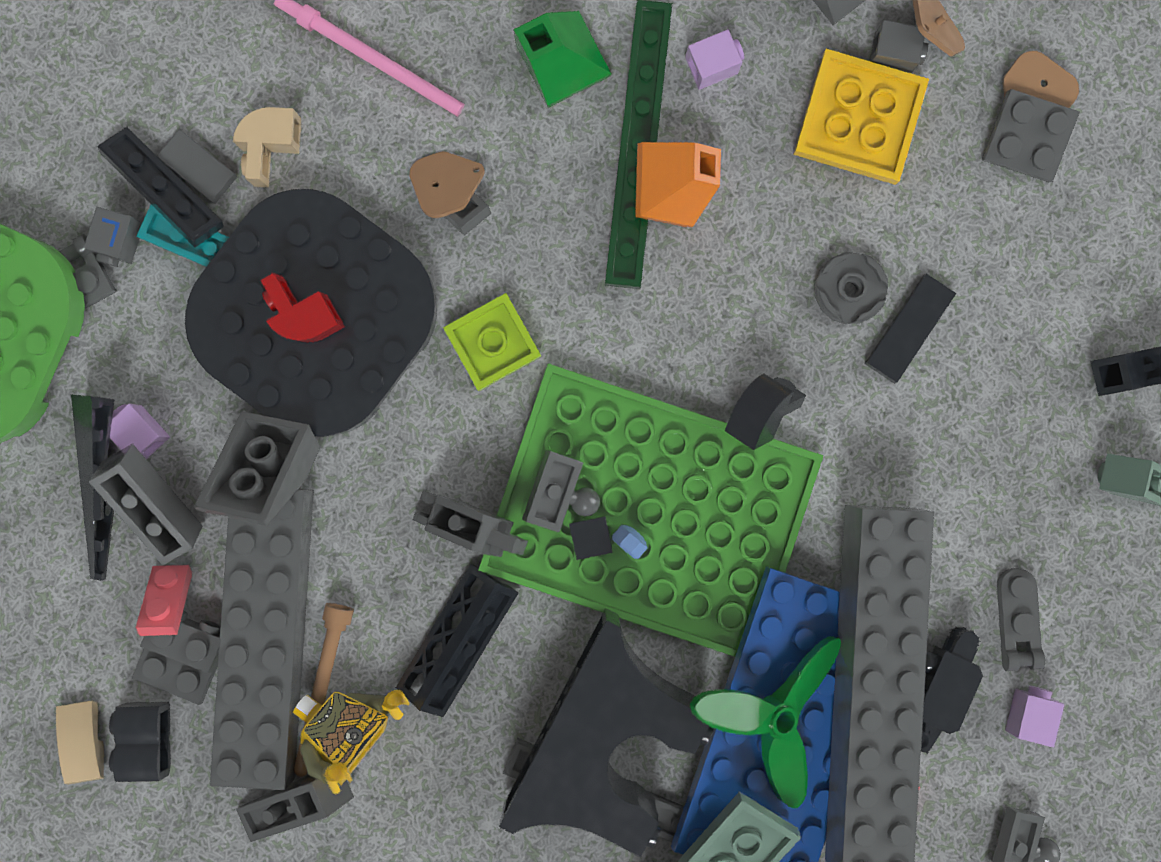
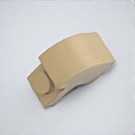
[233,107,301,188]

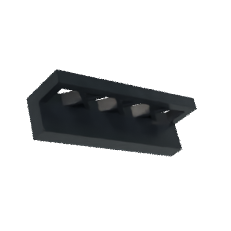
[395,564,519,717]

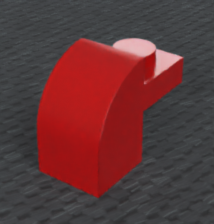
[260,273,345,342]

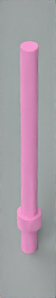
[274,0,465,117]

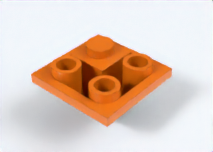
[636,142,721,227]

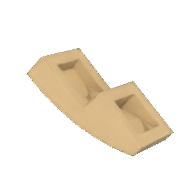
[56,701,104,785]

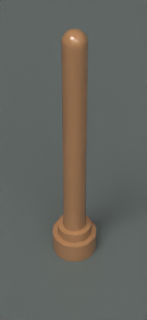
[294,603,354,777]

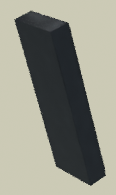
[864,274,957,384]

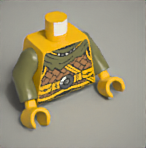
[293,690,410,794]

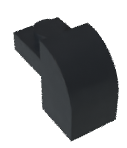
[1090,346,1161,396]
[725,373,806,450]

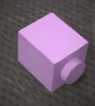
[685,29,744,90]
[110,404,170,459]
[1005,685,1064,748]

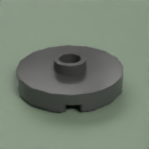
[814,252,888,324]

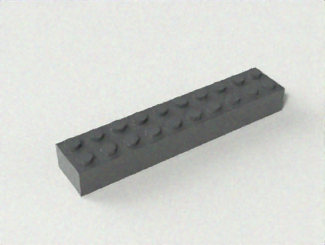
[825,505,934,862]

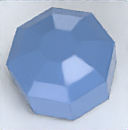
[611,525,647,559]

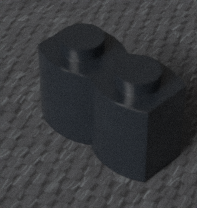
[109,702,171,782]

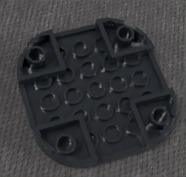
[185,189,437,437]

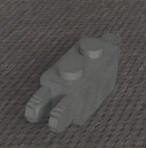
[412,491,528,557]

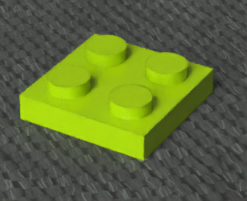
[443,293,542,392]

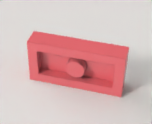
[136,565,192,636]

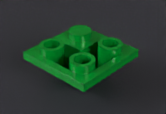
[513,11,611,108]

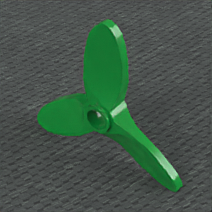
[690,636,841,809]

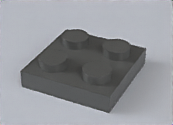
[982,89,1080,183]

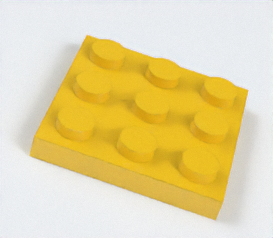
[793,49,929,185]

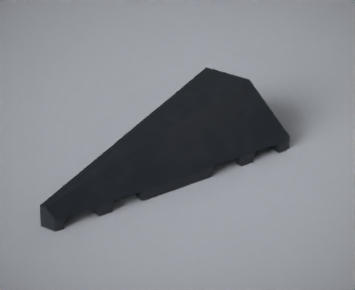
[71,394,115,581]

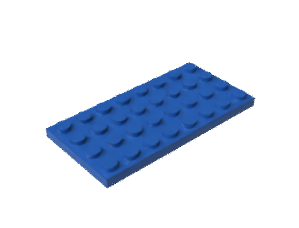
[671,566,840,862]

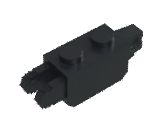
[921,626,983,754]

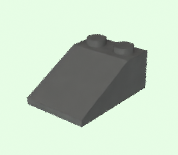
[194,411,320,526]

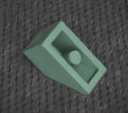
[1098,454,1161,506]

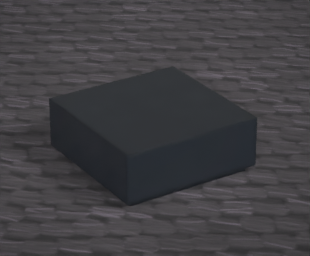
[569,516,613,560]

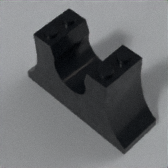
[499,608,714,857]

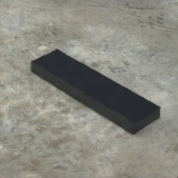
[97,127,224,248]

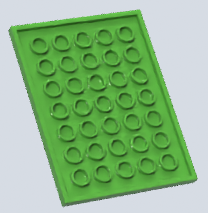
[478,363,824,657]

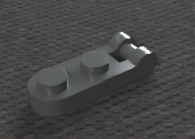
[997,568,1045,671]

